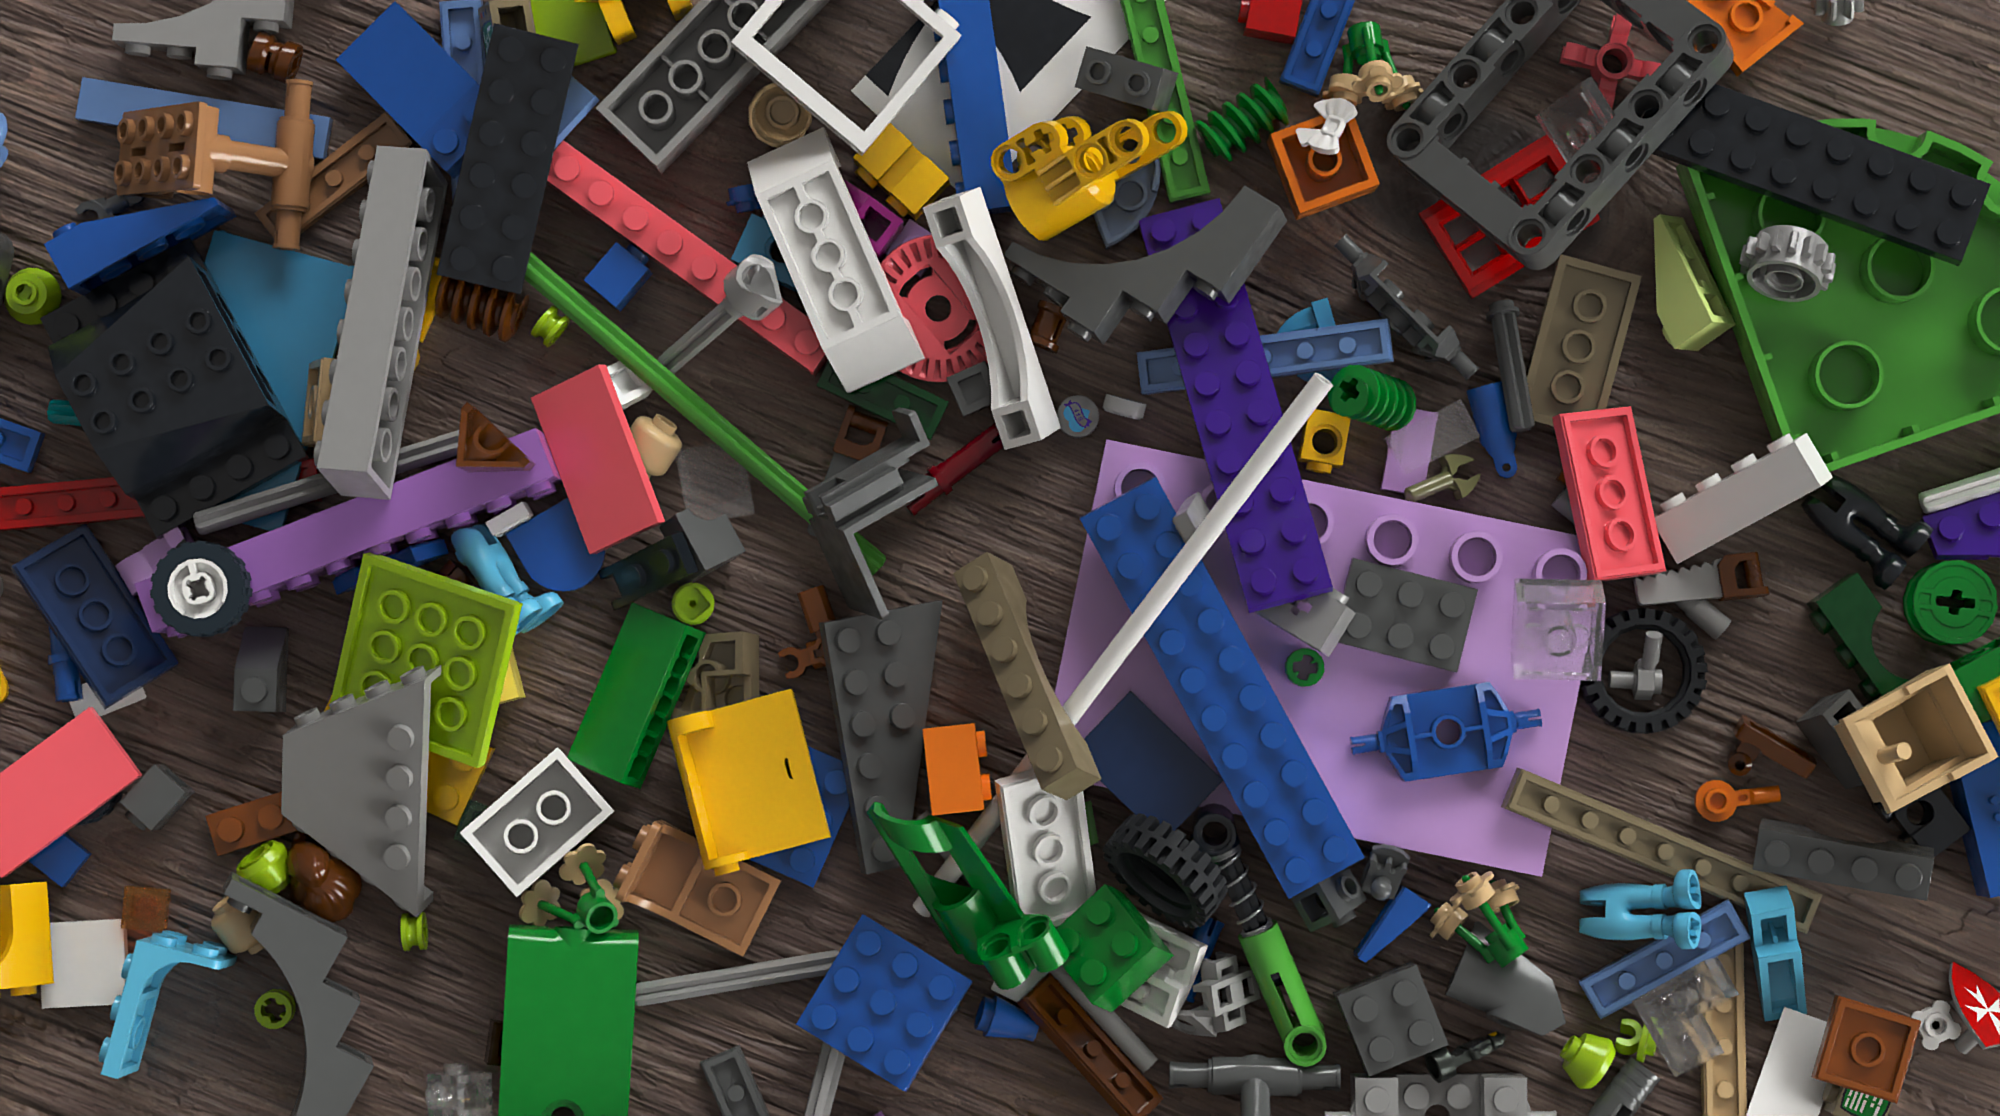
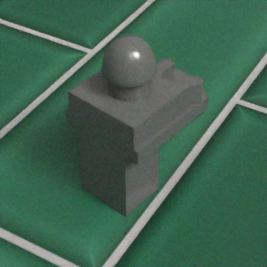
[1360,844,1410,901]

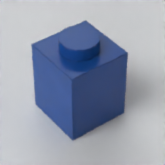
[584,242,653,312]

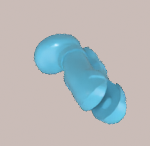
[451,523,564,636]
[1579,869,1701,950]

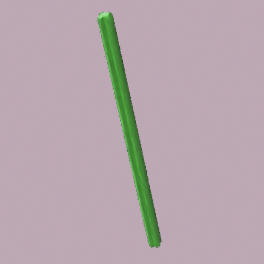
[524,252,886,575]

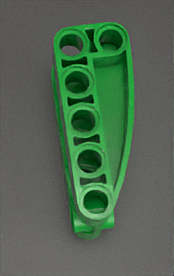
[498,924,639,1116]

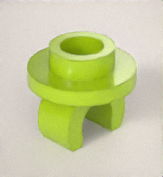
[1615,1018,1659,1063]

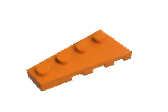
[1687,0,1804,77]

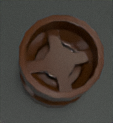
[247,31,303,84]

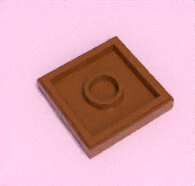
[1811,995,1921,1104]

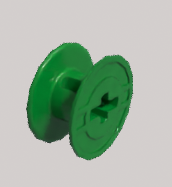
[1902,560,1998,645]

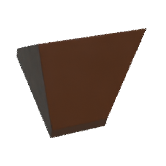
[456,402,536,472]

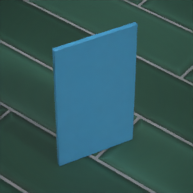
[205,230,354,531]

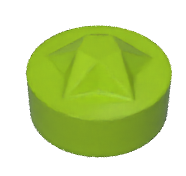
[671,583,714,625]

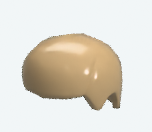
[748,83,812,148]

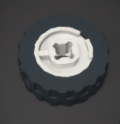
[150,541,253,637]

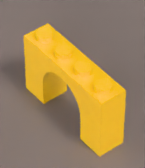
[0,881,54,996]

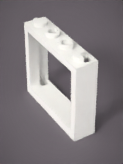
[731,0,961,156]

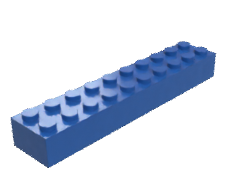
[1080,476,1365,899]

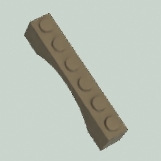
[953,552,1101,801]

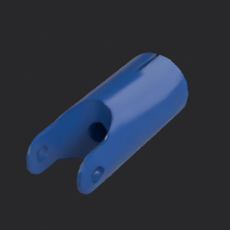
[1466,381,1517,478]

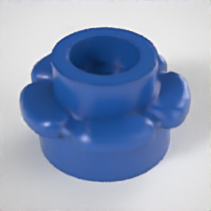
[726,184,761,213]

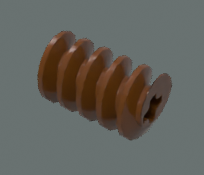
[435,276,530,343]

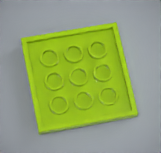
[329,552,522,768]

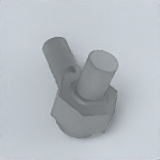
[1608,631,1663,700]

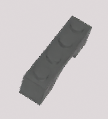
[1753,818,1934,901]

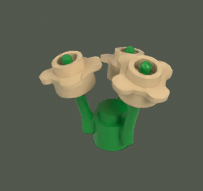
[1322,21,1424,111]
[1429,871,1529,968]

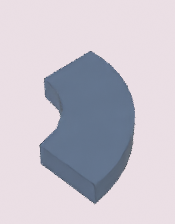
[1092,148,1161,249]

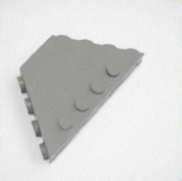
[281,665,441,917]

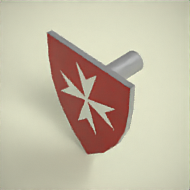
[1949,962,2000,1054]

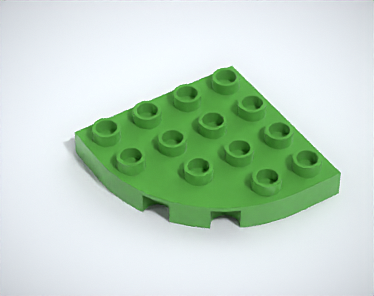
[1675,118,2000,472]

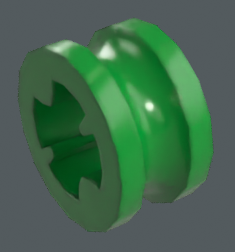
[1285,648,1324,687]

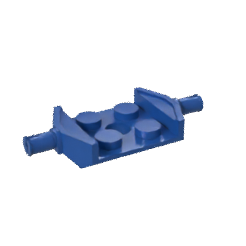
[1350,682,1542,782]

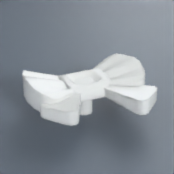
[1296,98,1358,155]

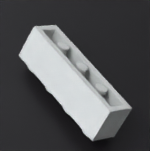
[1655,433,1833,564]

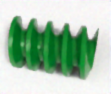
[1194,76,1290,163]
[1328,365,1416,431]

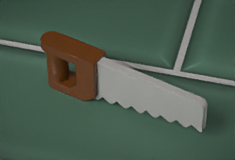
[1633,552,1770,606]

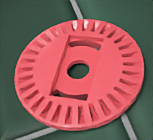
[880,235,988,382]

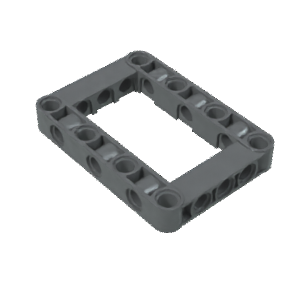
[1387,0,1734,270]

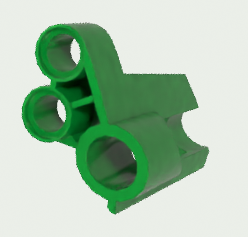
[867,802,1070,990]

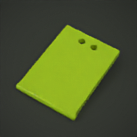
[530,0,617,67]

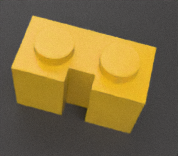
[853,123,950,220]

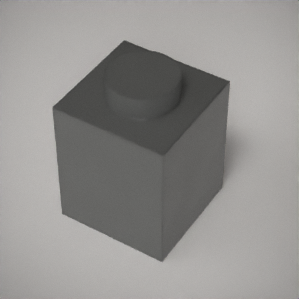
[120,764,195,831]

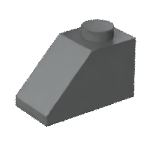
[233,627,289,712]

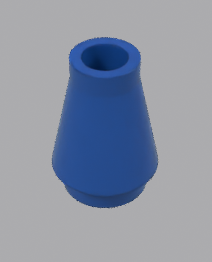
[974,995,1039,1042]

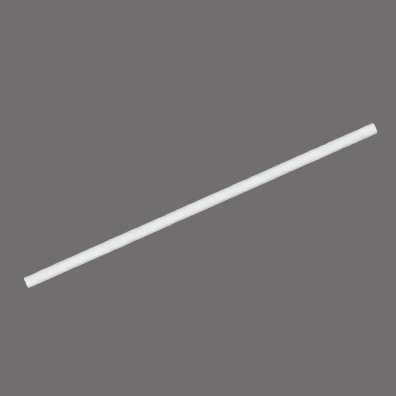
[913,373,1333,917]

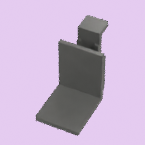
[802,407,938,620]

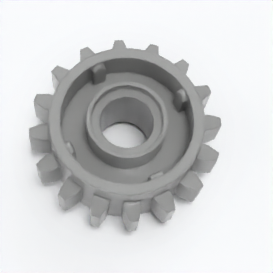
[1739,225,1836,302]

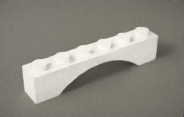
[923,187,1061,450]

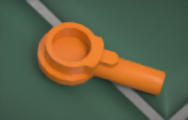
[1694,780,1781,822]

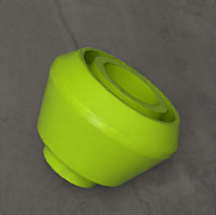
[4,268,62,325]
[236,840,290,894]
[1560,1033,1616,1089]

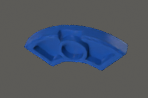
[332,538,449,595]

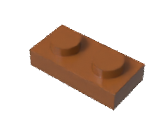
[205,791,298,856]

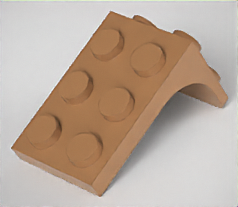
[613,819,782,957]

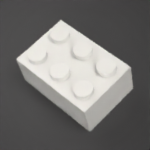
[460,747,614,898]

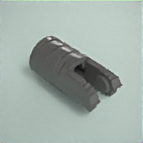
[1588,1056,1661,1116]

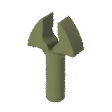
[1404,454,1481,502]

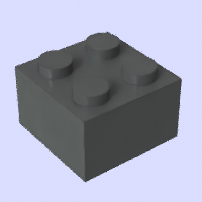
[1333,961,1449,1077]

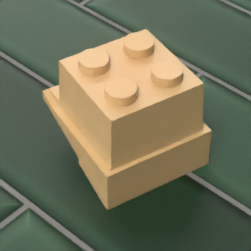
[1834,663,1999,814]

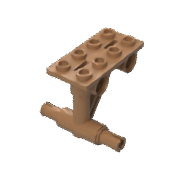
[114,79,315,251]

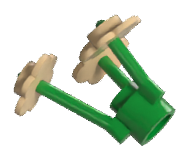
[519,843,624,934]

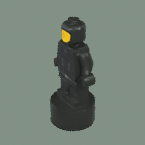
[1424,1031,1506,1083]

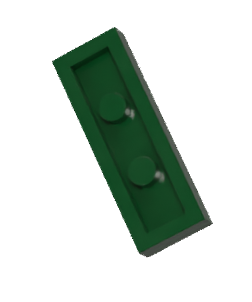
[816,360,949,441]

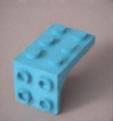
[99,930,237,1079]

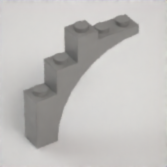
[112,0,294,80]

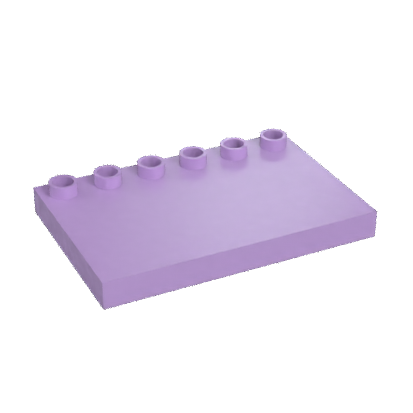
[1054,439,1600,877]

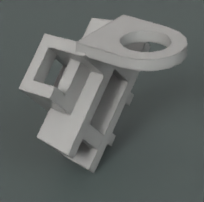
[1172,951,1261,1037]

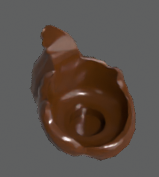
[287,831,362,923]

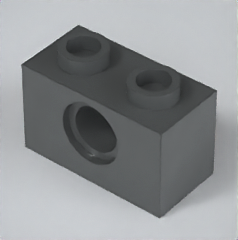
[1075,46,1178,112]

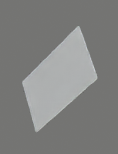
[1746,1007,1827,1116]

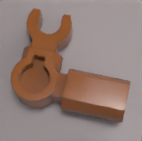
[778,585,836,679]

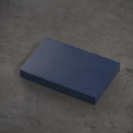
[1084,691,1223,831]

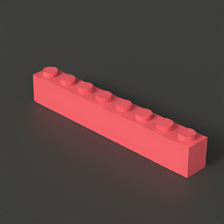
[547,140,828,377]

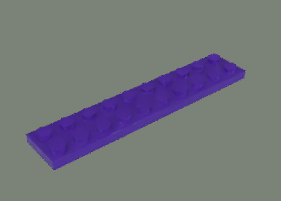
[1139,198,1333,613]

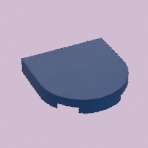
[506,498,606,592]

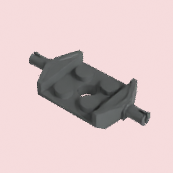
[1334,234,1479,381]

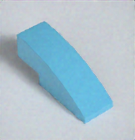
[1744,885,1807,1022]

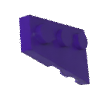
[1920,492,2000,560]

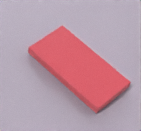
[531,364,665,554]
[1552,406,1666,583]
[0,707,143,878]

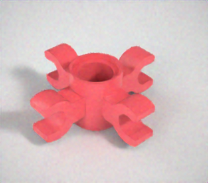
[1559,13,1661,117]

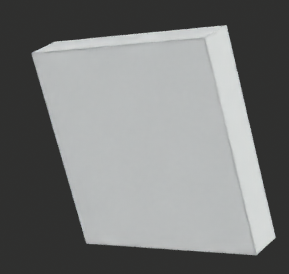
[41,918,128,1009]

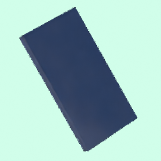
[11,523,179,709]

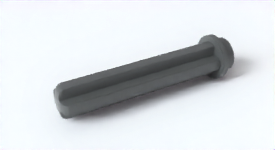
[1486,300,1535,433]

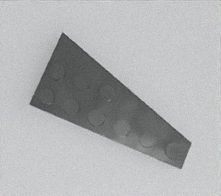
[819,600,943,874]

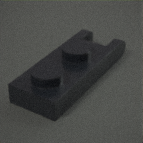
[598,532,698,611]

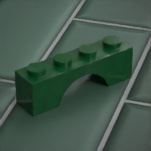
[1807,573,1909,703]

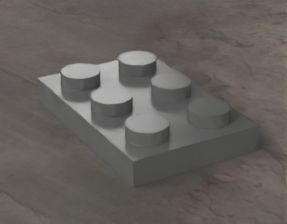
[1338,558,1478,673]

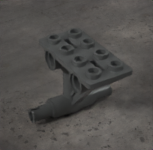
[1169,1054,1341,1116]

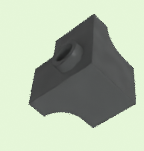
[659,508,746,587]

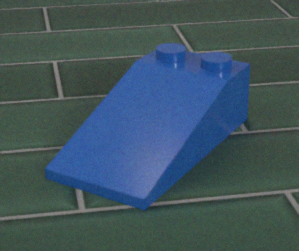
[336,1,480,179]
[44,197,237,295]

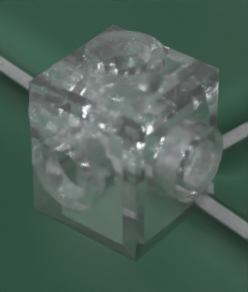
[425,1063,493,1116]

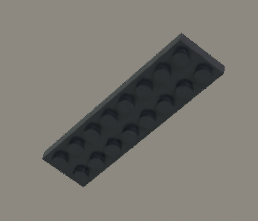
[1642,84,1991,266]

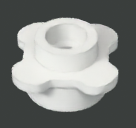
[1911,1000,1961,1050]

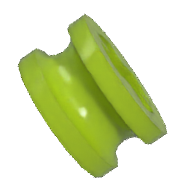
[531,305,571,348]
[400,912,428,951]
[254,989,296,1029]

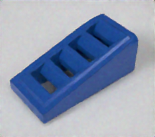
[1353,885,1432,963]

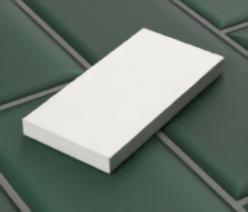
[994,769,1096,927]

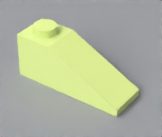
[1653,214,1736,351]

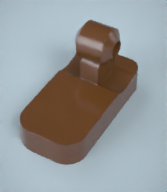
[1727,715,1817,778]

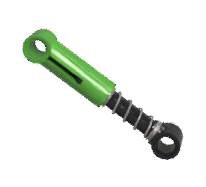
[1193,803,1327,1067]

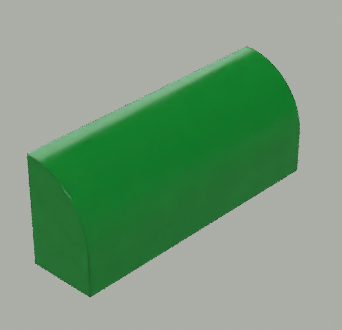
[567,602,706,789]

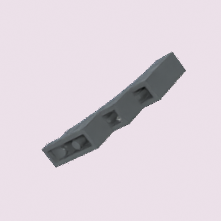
[223,872,374,1116]

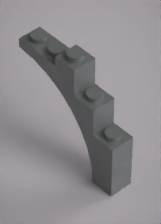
[1003,186,1287,345]

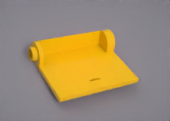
[666,689,831,877]

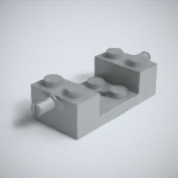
[1324,1073,1557,1116]

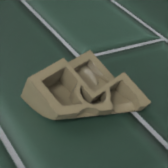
[672,631,759,719]

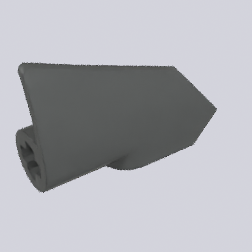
[1445,921,1566,1037]

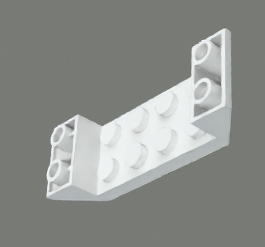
[747,127,925,393]

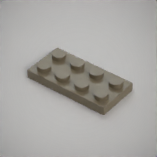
[1526,254,1642,429]

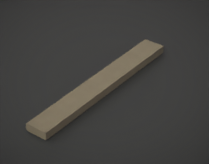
[1501,767,1822,934]

